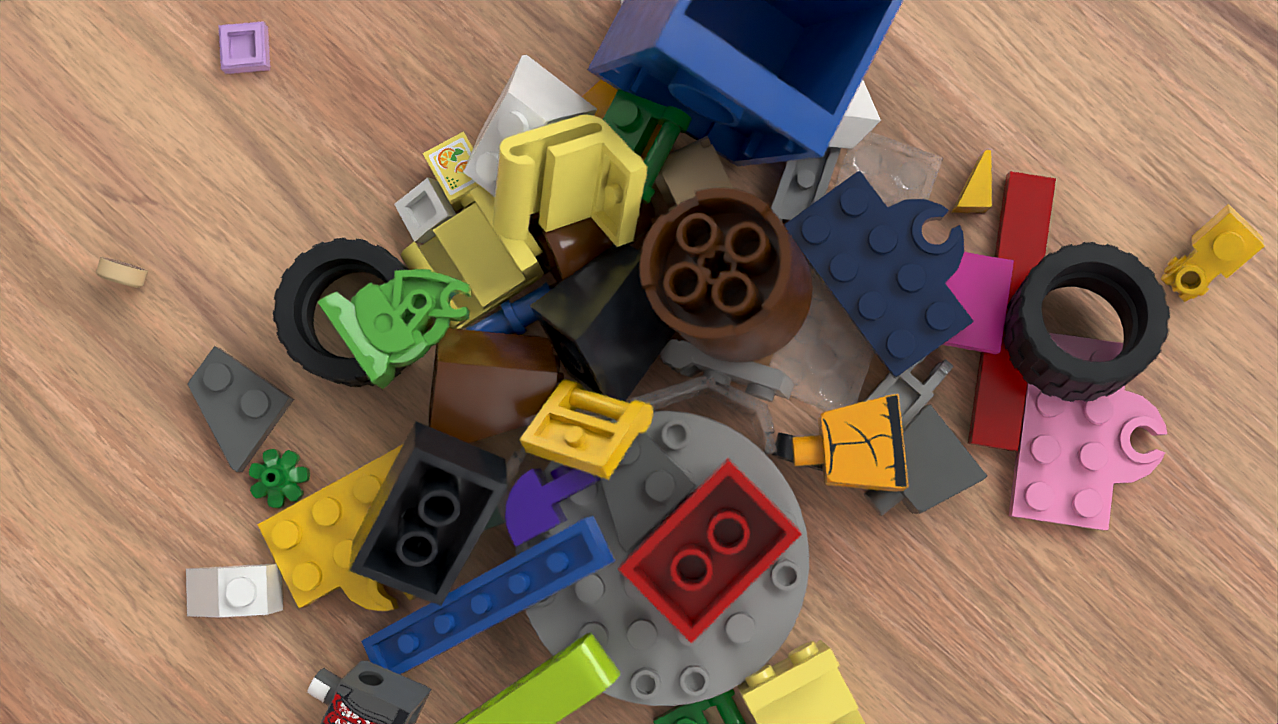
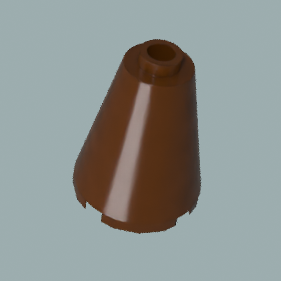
[528,200,655,289]

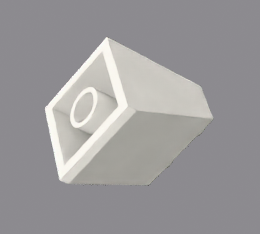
[464,55,597,197]

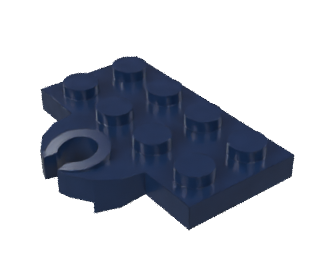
[784,170,974,379]

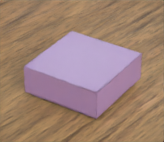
[218,22,270,74]

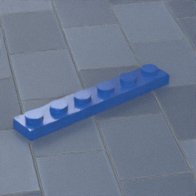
[361,516,615,675]

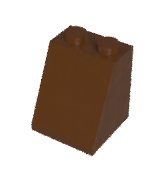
[428,328,564,443]

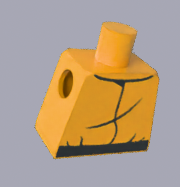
[792,394,909,492]

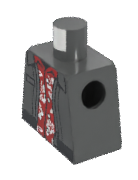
[307,661,432,724]

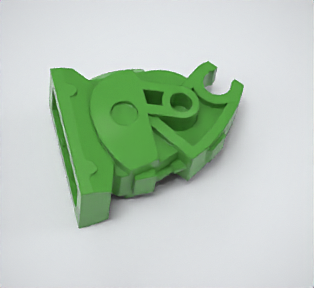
[317,269,471,390]

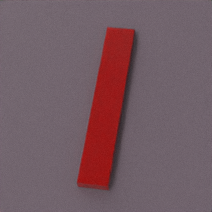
[968,171,1056,452]

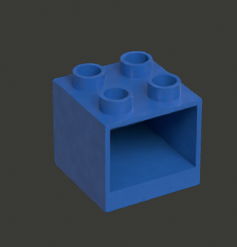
[587,0,903,167]

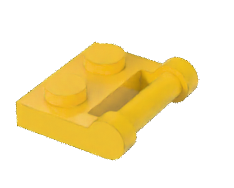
[520,379,653,479]

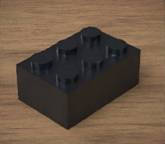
[349,421,508,606]

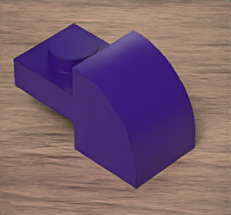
[505,465,601,546]

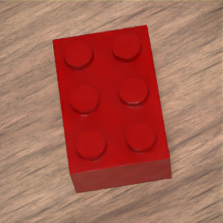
[618,457,802,644]

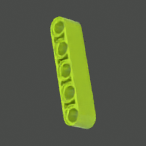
[454,632,621,724]

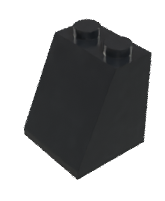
[530,244,676,402]

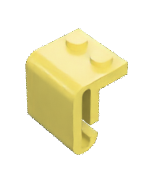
[493,115,647,247]
[400,185,544,329]
[738,640,865,724]

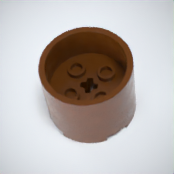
[640,188,813,362]

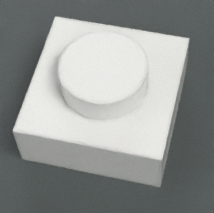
[394,177,456,244]

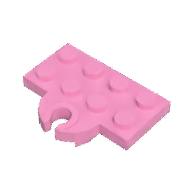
[1009,333,1167,530]

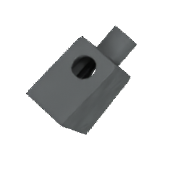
[864,404,987,516]

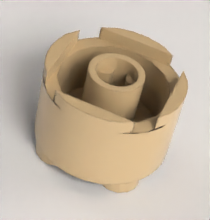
[655,136,733,212]

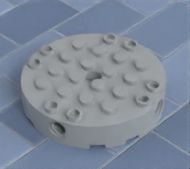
[516,410,809,706]

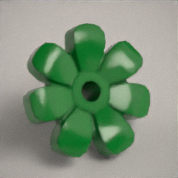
[249,449,310,508]

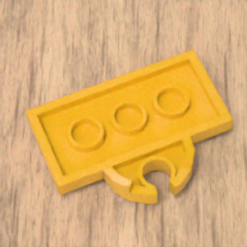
[257,444,417,611]

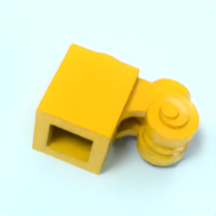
[1161,204,1265,302]

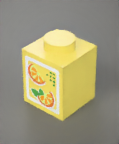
[423,131,479,211]

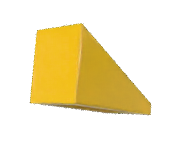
[951,150,992,213]

